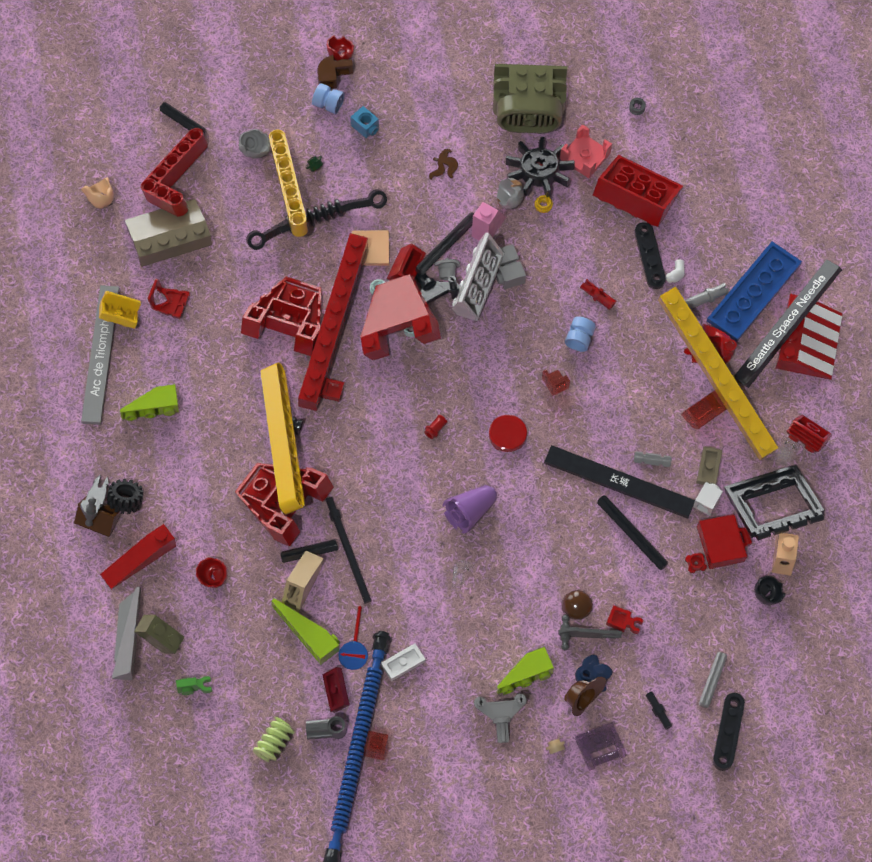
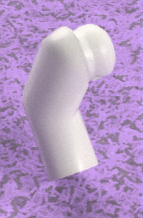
[666,259,685,283]

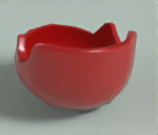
[326,35,354,61]
[196,557,228,588]

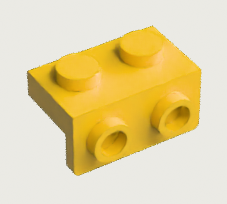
[99,291,141,329]

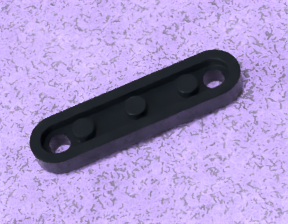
[634,222,666,289]
[713,693,745,771]

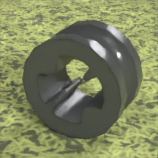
[629,97,646,115]

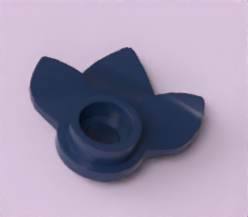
[575,655,613,692]

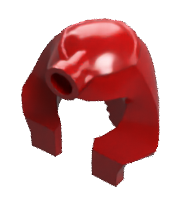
[684,324,737,364]

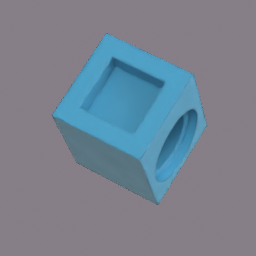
[350,106,379,138]

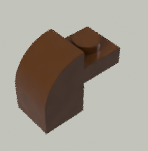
[317,55,353,89]

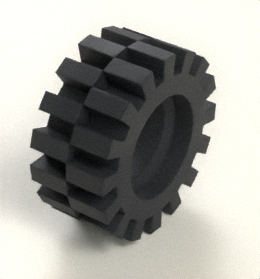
[107,479,144,514]

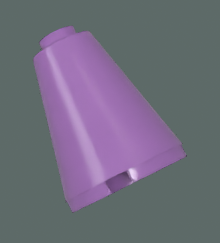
[443,485,497,534]

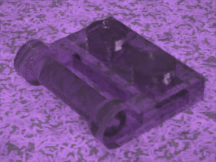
[575,722,627,771]

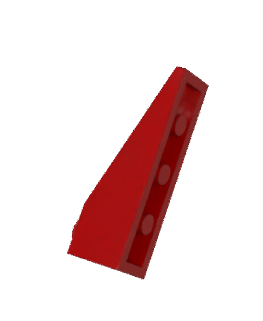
[100,524,176,589]

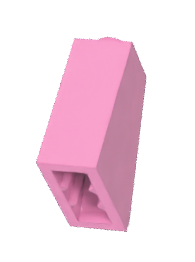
[472,202,506,241]

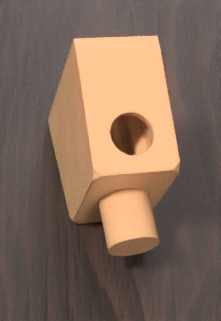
[772,533,799,576]

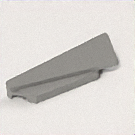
[112,587,141,680]

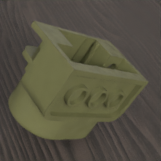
[493,64,567,134]

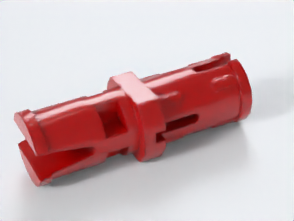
[580,279,617,310]

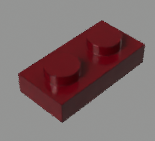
[322,667,350,712]

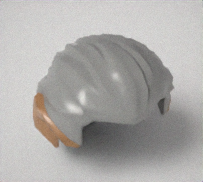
[497,178,524,210]

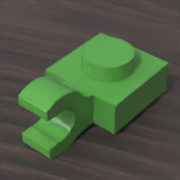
[176,676,212,695]

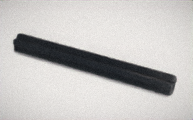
[415,212,474,275]
[597,495,668,570]

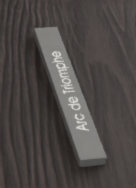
[81,285,120,425]

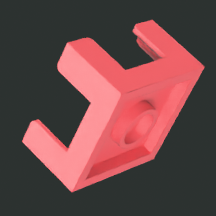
[560,124,612,178]

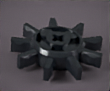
[506,137,574,197]

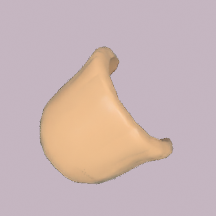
[81,177,114,209]

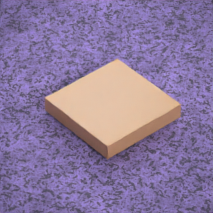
[352,230,389,266]

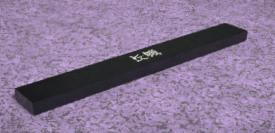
[544,445,695,519]

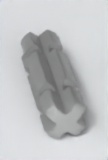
[634,451,672,467]

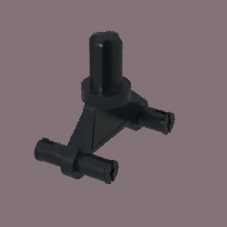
[415,273,459,304]

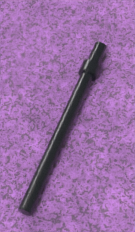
[325,497,372,604]

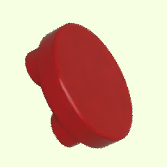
[489,415,527,452]

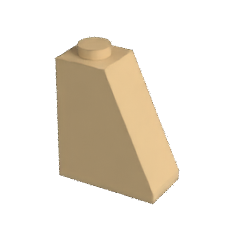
[282,551,323,613]

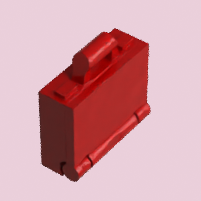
[697,514,752,569]

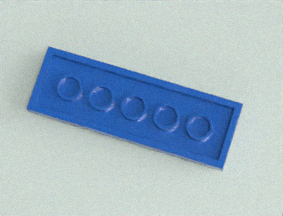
[706,241,802,342]

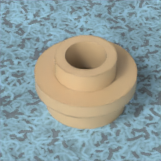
[546,739,565,754]

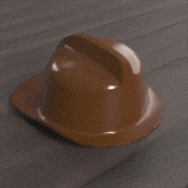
[564,677,606,716]

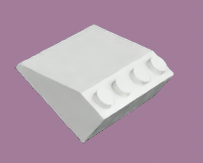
[452,233,504,321]

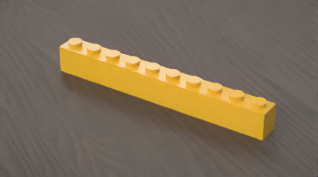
[658,286,778,460]

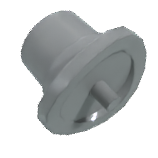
[434,258,460,280]

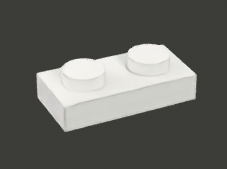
[381,644,426,682]

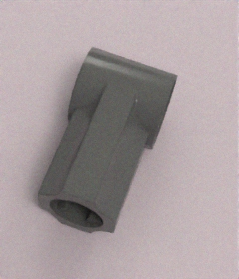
[306,716,347,740]

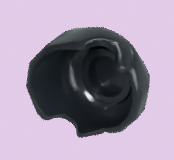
[754,575,786,606]

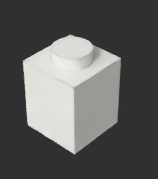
[693,482,723,516]

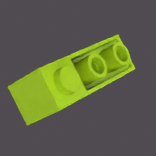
[120,384,179,421]
[496,647,554,695]

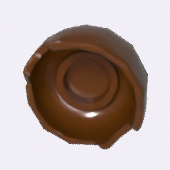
[561,590,593,620]

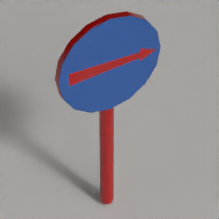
[338,606,368,670]

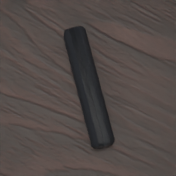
[160,102,206,134]
[280,539,338,563]

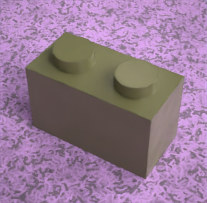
[134,615,184,654]

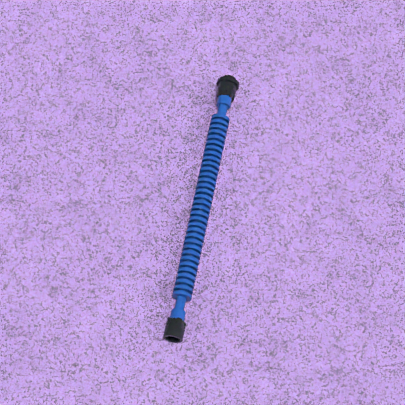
[323,631,392,862]

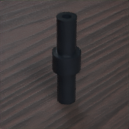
[646,691,672,730]

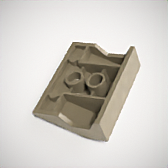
[125,199,212,267]

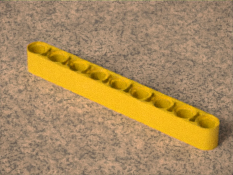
[261,362,305,515]

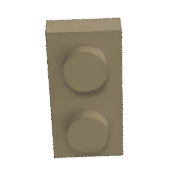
[696,446,722,485]

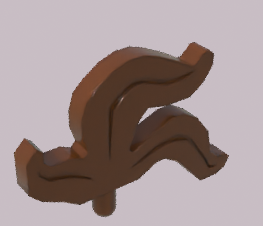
[429,149,458,180]

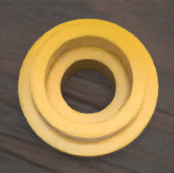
[534,195,553,213]

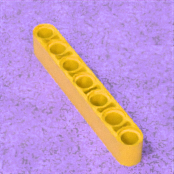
[269,129,308,237]

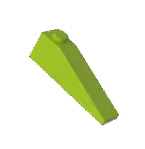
[271,598,340,665]

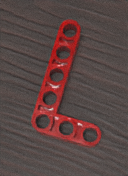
[140,128,208,217]

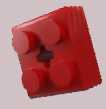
[786,415,832,453]

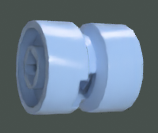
[312,83,345,114]
[565,317,596,352]

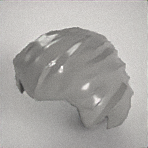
[239,129,270,158]

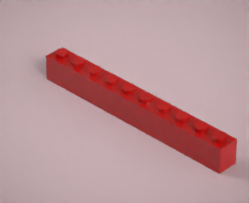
[298,233,368,411]

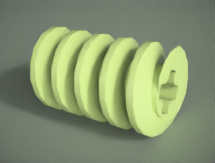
[253,717,295,762]

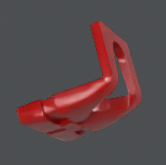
[147,279,190,319]

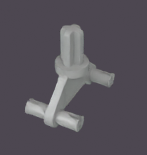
[474,694,527,743]

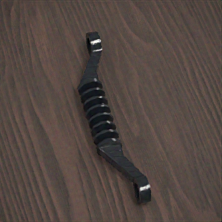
[246,189,387,250]

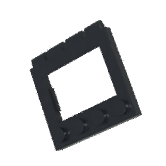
[724,465,824,541]

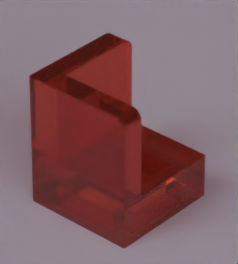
[542,370,570,396]

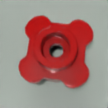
[685,553,707,573]

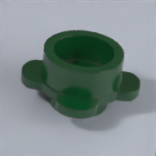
[306,155,323,172]

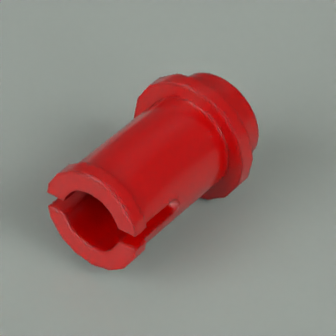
[424,415,447,439]

